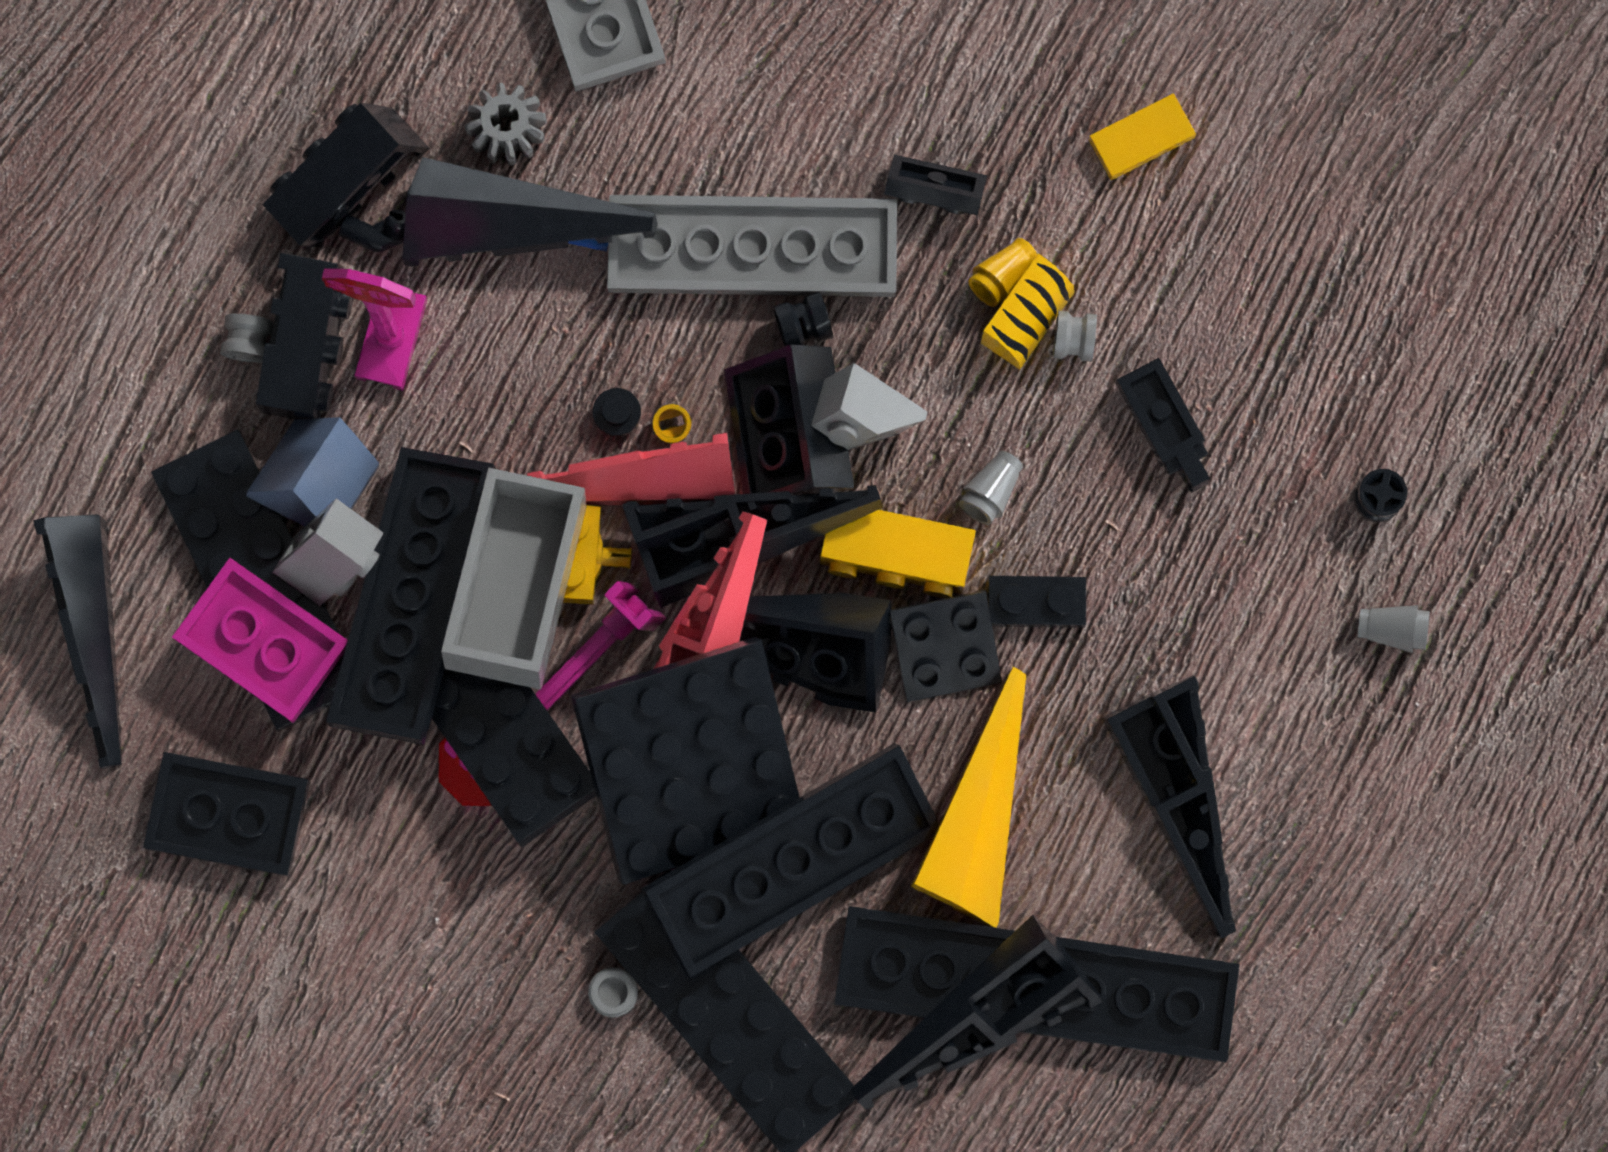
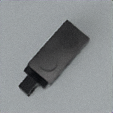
[1115,358,1210,493]

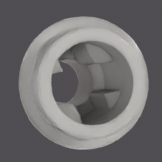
[959,451,1023,525]
[1358,605,1430,653]

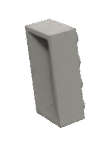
[441,468,587,689]

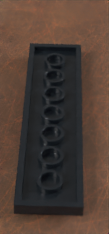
[834,906,1240,1063]

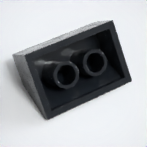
[724,345,854,495]

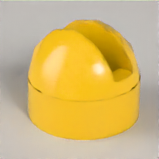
[652,404,691,443]

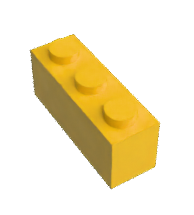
[820,510,976,598]

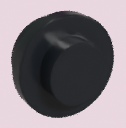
[593,388,641,437]

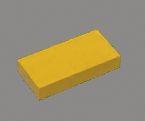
[1088,93,1196,181]

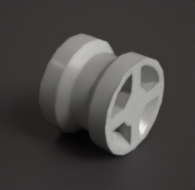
[1053,310,1097,362]
[220,313,273,363]

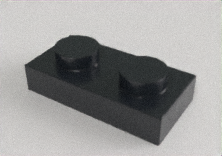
[884,154,987,215]
[988,576,1086,628]

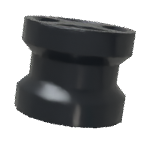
[1354,468,1407,522]

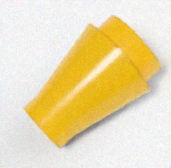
[968,237,1037,307]

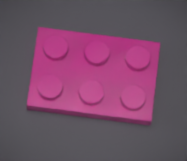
[172,558,348,723]

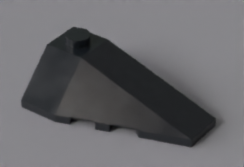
[739,593,891,713]

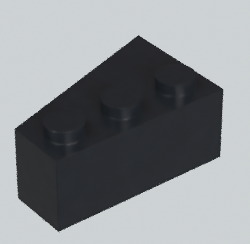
[262,103,430,247]
[256,253,353,419]

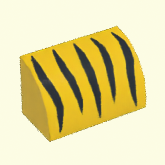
[981,253,1075,370]

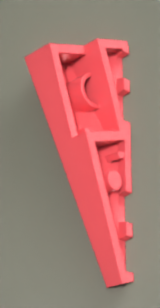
[527,433,735,505]
[653,511,767,669]

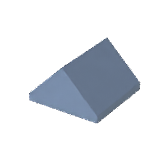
[246,417,379,526]

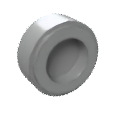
[588,968,638,1018]

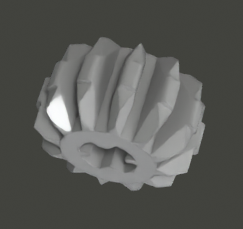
[465,82,547,166]

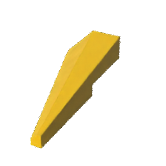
[910,667,1026,928]

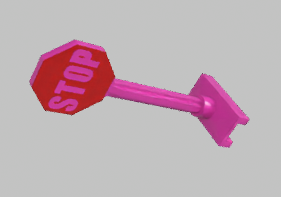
[322,268,427,391]
[439,581,667,806]

